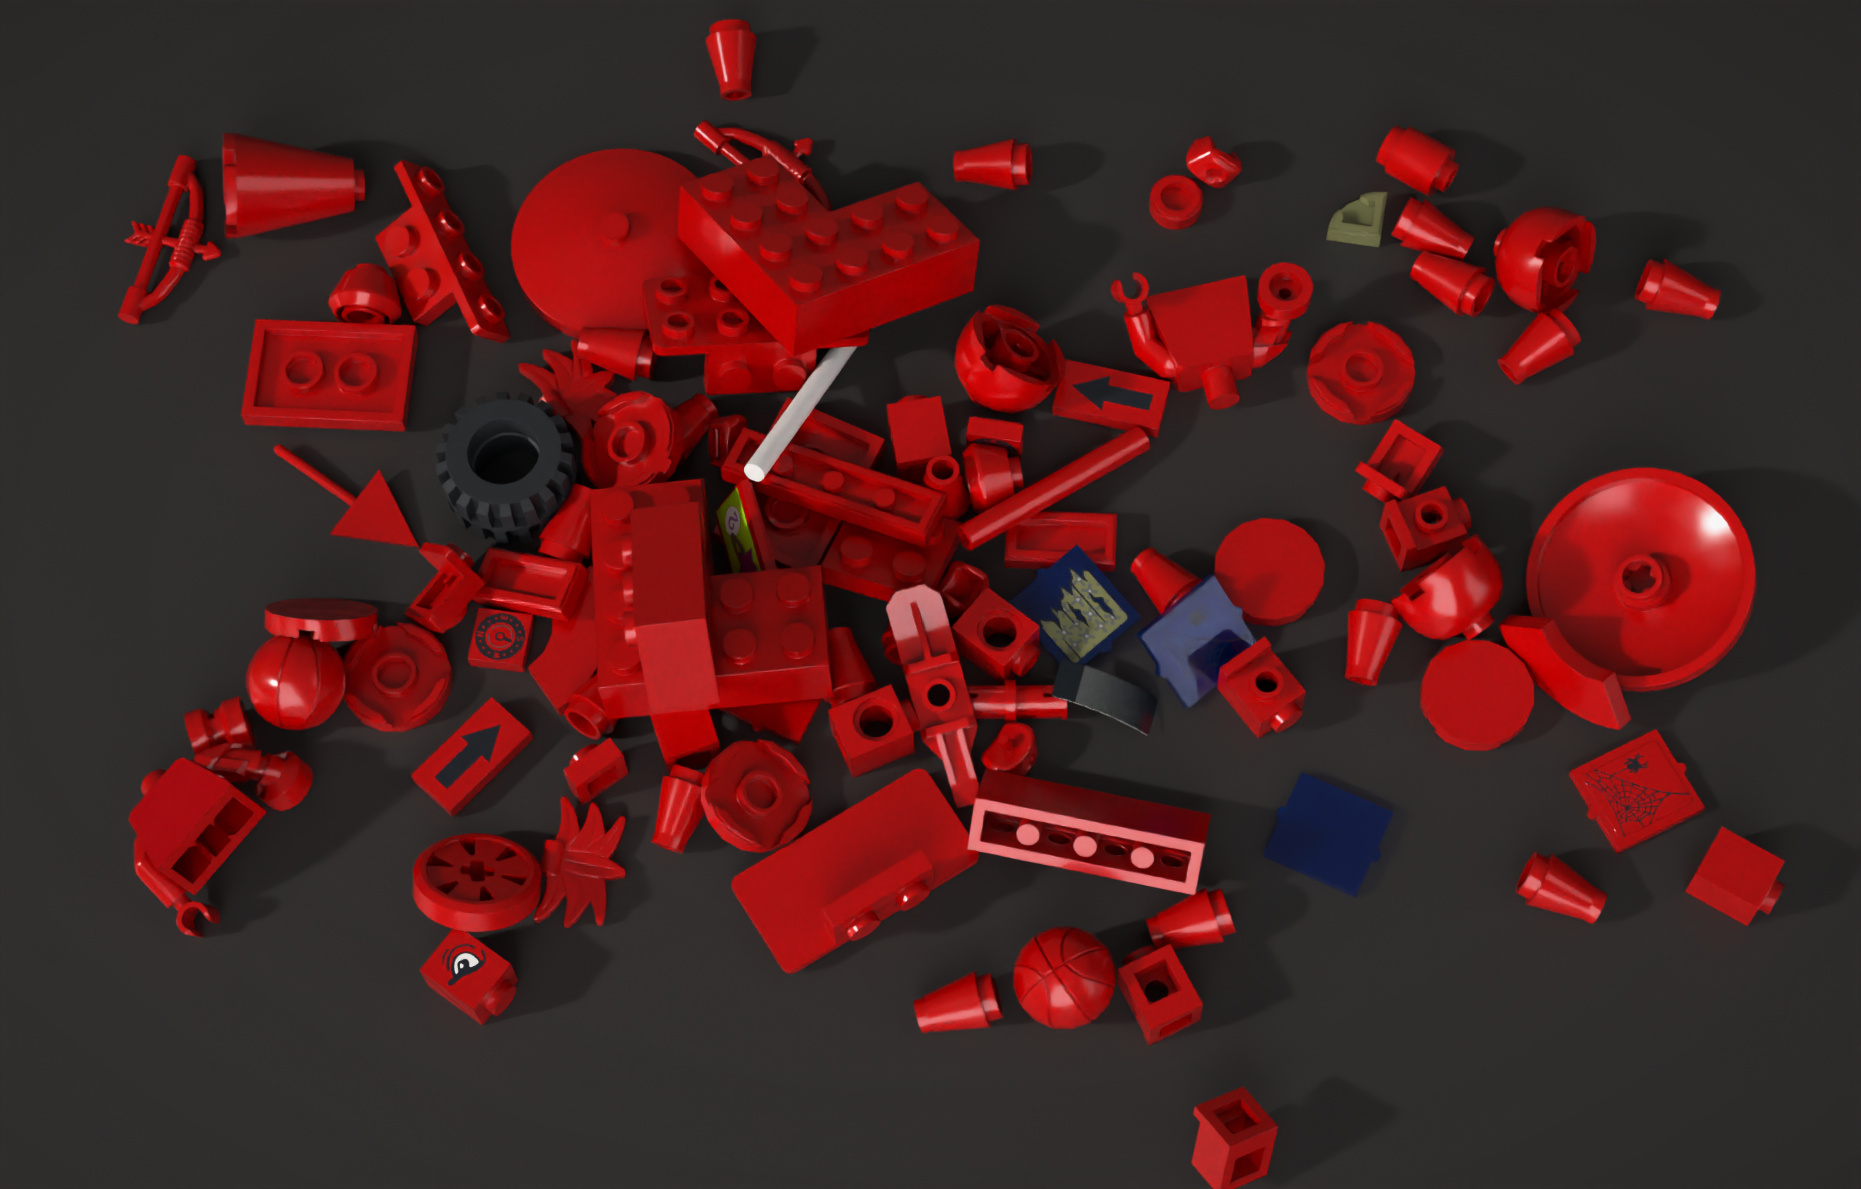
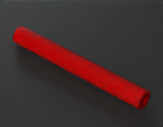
[956,426,1150,551]

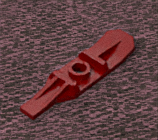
[886,582,980,809]

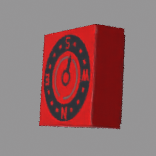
[966,416,1024,465]
[468,608,535,673]

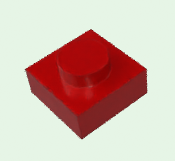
[563,738,629,806]

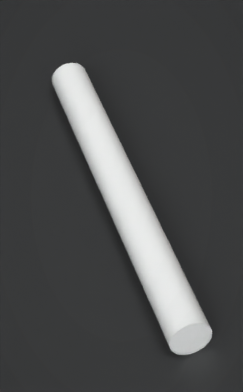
[744,347,857,482]

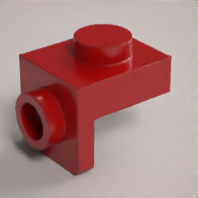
[1355,419,1445,503]
[404,542,485,634]

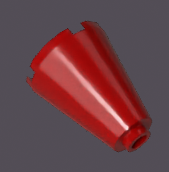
[222,132,365,239]

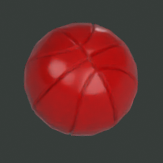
[246,631,347,730]
[1013,926,1116,1029]

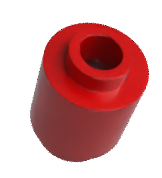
[1376,125,1460,197]

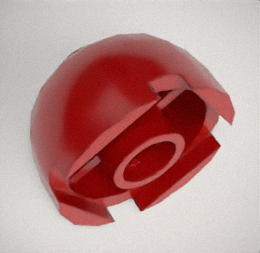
[1494,206,1596,314]
[954,304,1066,414]
[1389,534,1504,640]

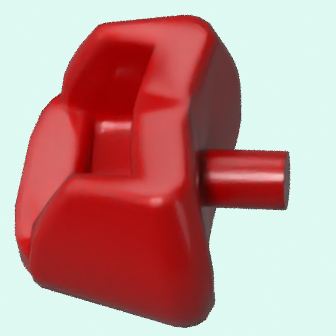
[1186,136,1242,189]
[708,414,747,469]
[937,560,989,619]
[981,722,1038,776]

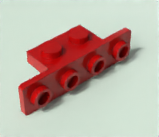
[375,159,511,344]

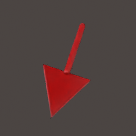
[274,444,419,548]

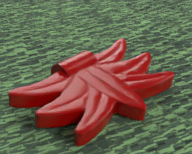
[518,340,618,445]
[534,796,626,928]

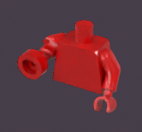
[1111,262,1313,410]
[128,743,313,938]

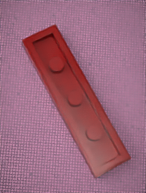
[721,427,947,548]

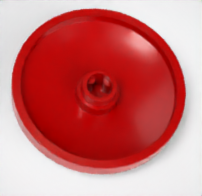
[511,148,714,340]
[1526,468,1757,692]

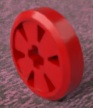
[413,833,542,932]

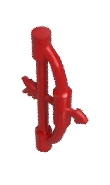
[694,120,832,212]
[118,155,222,324]

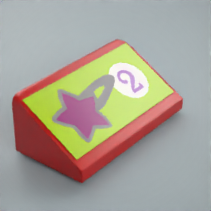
[715,479,777,574]

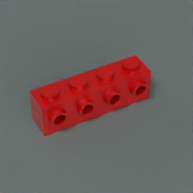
[967,769,1211,895]

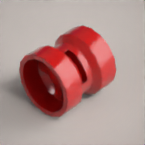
[184,696,257,755]

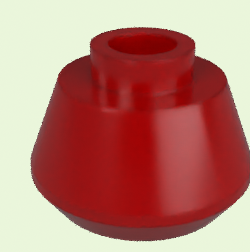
[328,263,402,324]
[962,443,1024,514]

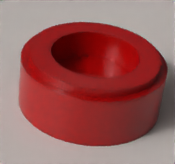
[1149,174,1203,230]

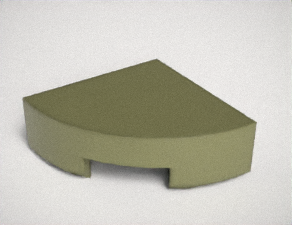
[1326,192,1387,247]

